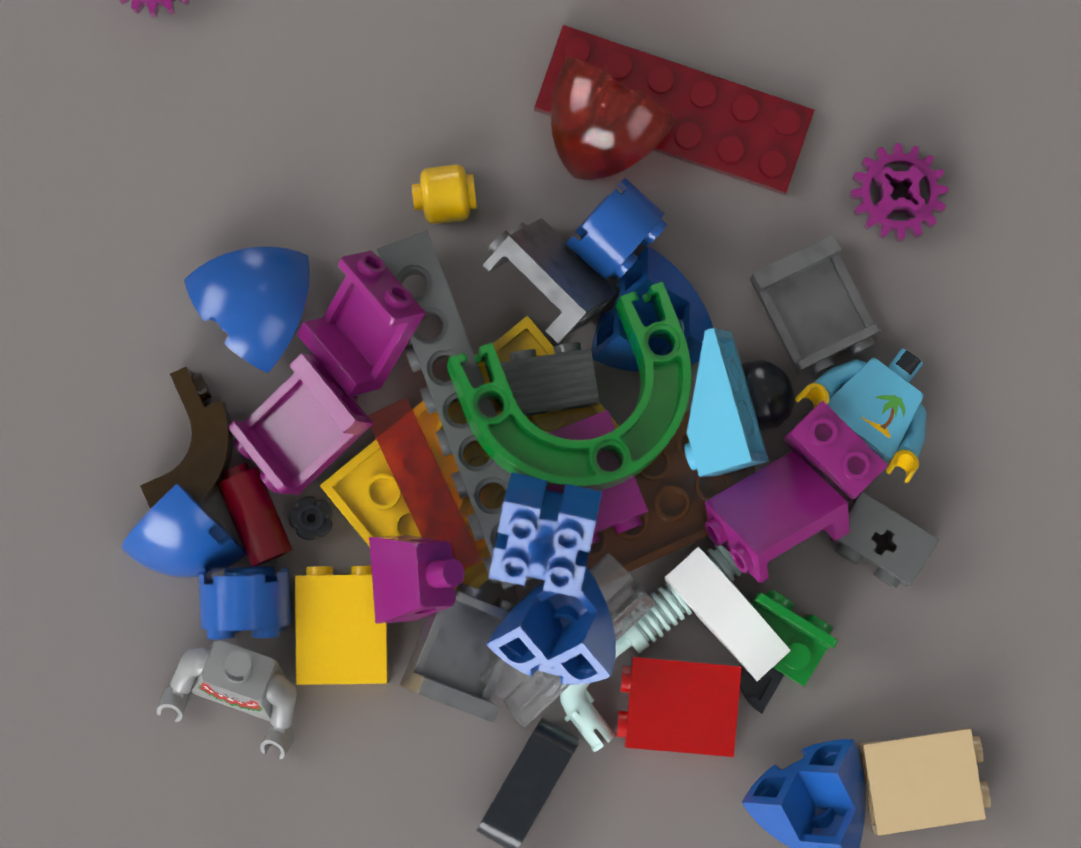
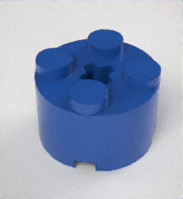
[565,177,668,280]
[198,566,291,639]

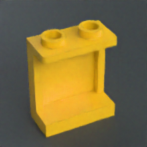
[295,566,389,685]

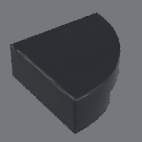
[739,663,784,714]

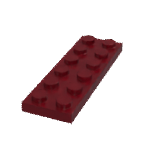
[534,25,815,195]

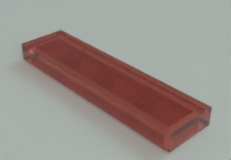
[368,397,483,570]

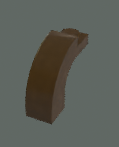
[140,367,233,509]

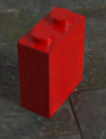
[616,657,742,757]

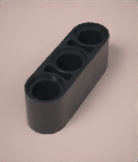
[476,717,581,848]

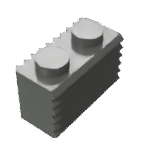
[501,342,599,416]

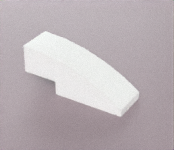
[665,547,791,681]

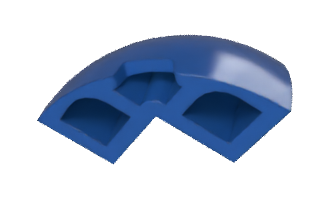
[184,246,310,373]
[591,246,713,372]
[121,484,246,578]
[486,566,616,685]
[742,739,866,848]

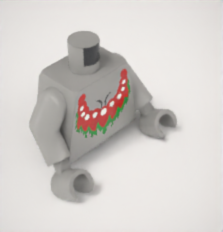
[156,639,297,759]

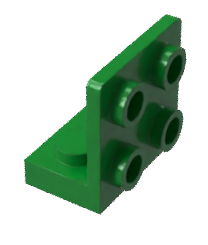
[749,590,839,687]

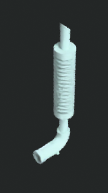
[559,545,742,752]

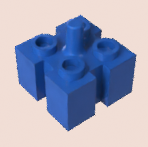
[489,472,602,597]

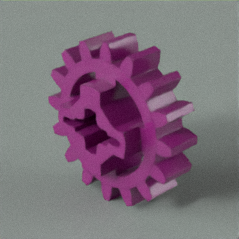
[850,143,949,242]

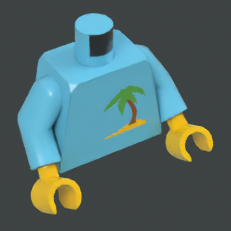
[795,348,927,483]

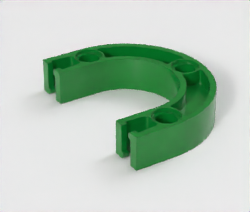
[447,281,691,493]

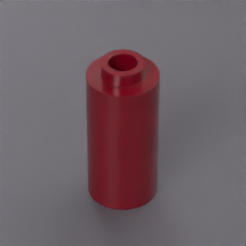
[217,463,293,568]

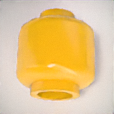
[412,164,477,224]

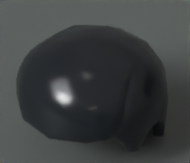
[741,360,795,431]

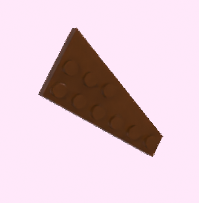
[513,409,756,602]

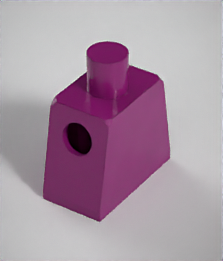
[369,535,464,624]

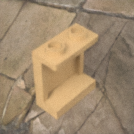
[859,727,991,836]

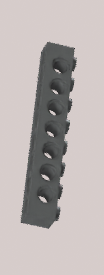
[377,230,534,590]

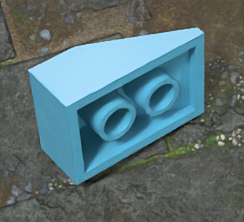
[685,328,769,477]

